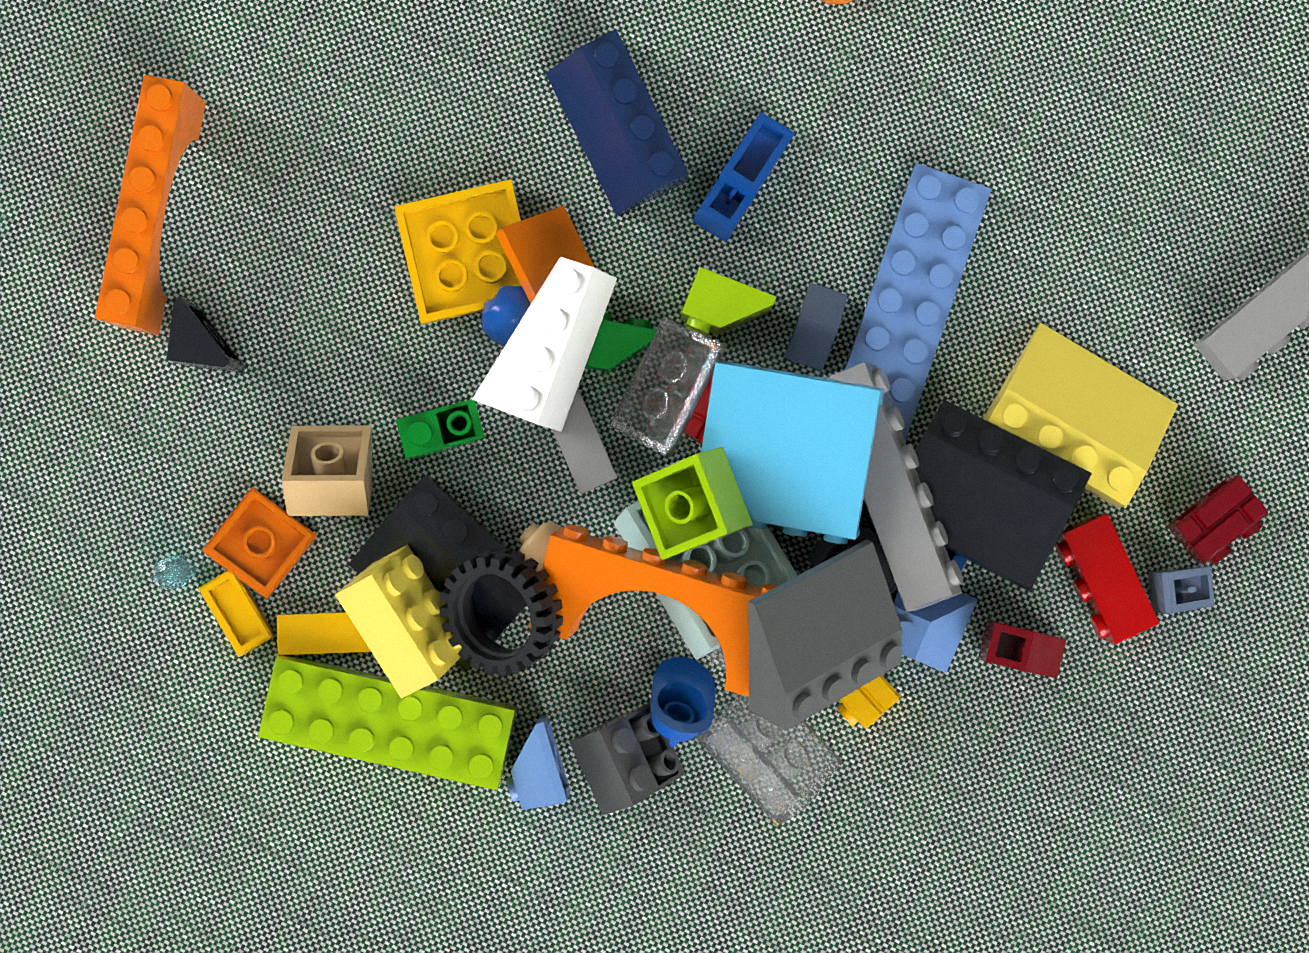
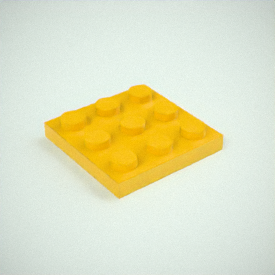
[394,179,522,325]

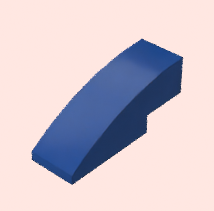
[693,112,795,243]

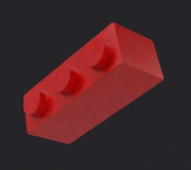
[1055,513,1160,644]

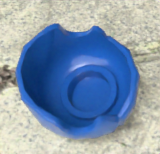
[481,286,531,347]

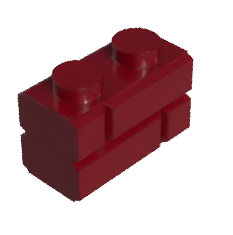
[1167,475,1268,564]

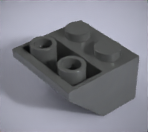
[569,702,685,815]

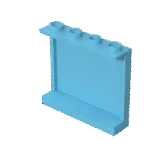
[701,361,885,544]

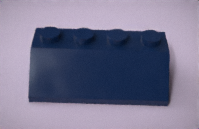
[546,29,689,217]

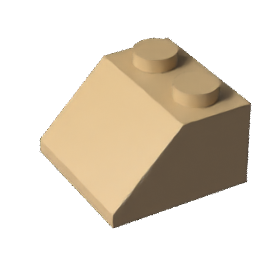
[282,425,372,516]

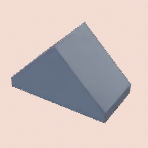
[784,282,848,371]
[1148,566,1215,614]

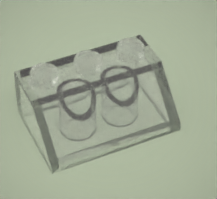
[610,317,726,457]
[695,694,842,827]

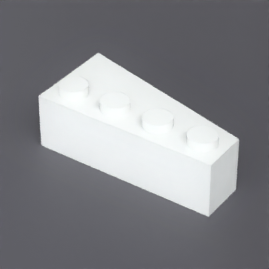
[472,257,617,432]

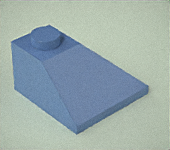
[891,590,978,673]
[506,714,571,810]

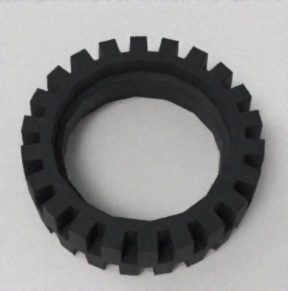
[439,548,563,676]

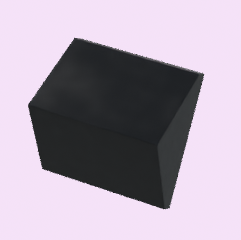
[166,297,247,373]

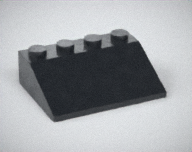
[915,400,1092,591]
[348,475,527,672]

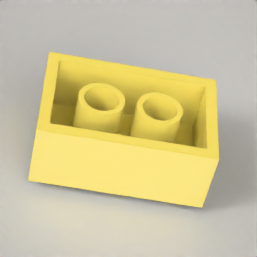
[335,544,462,698]

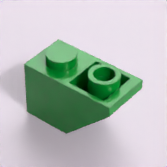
[585,313,657,373]
[396,399,485,460]

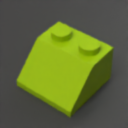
[680,267,776,338]
[632,447,753,560]

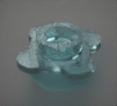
[151,555,197,589]

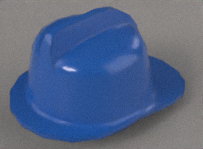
[650,657,716,747]

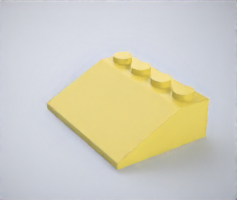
[983,323,1178,507]

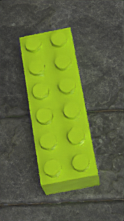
[258,655,518,790]

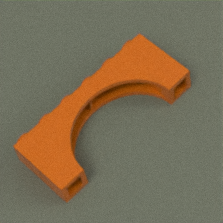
[94,74,206,335]
[528,525,777,697]

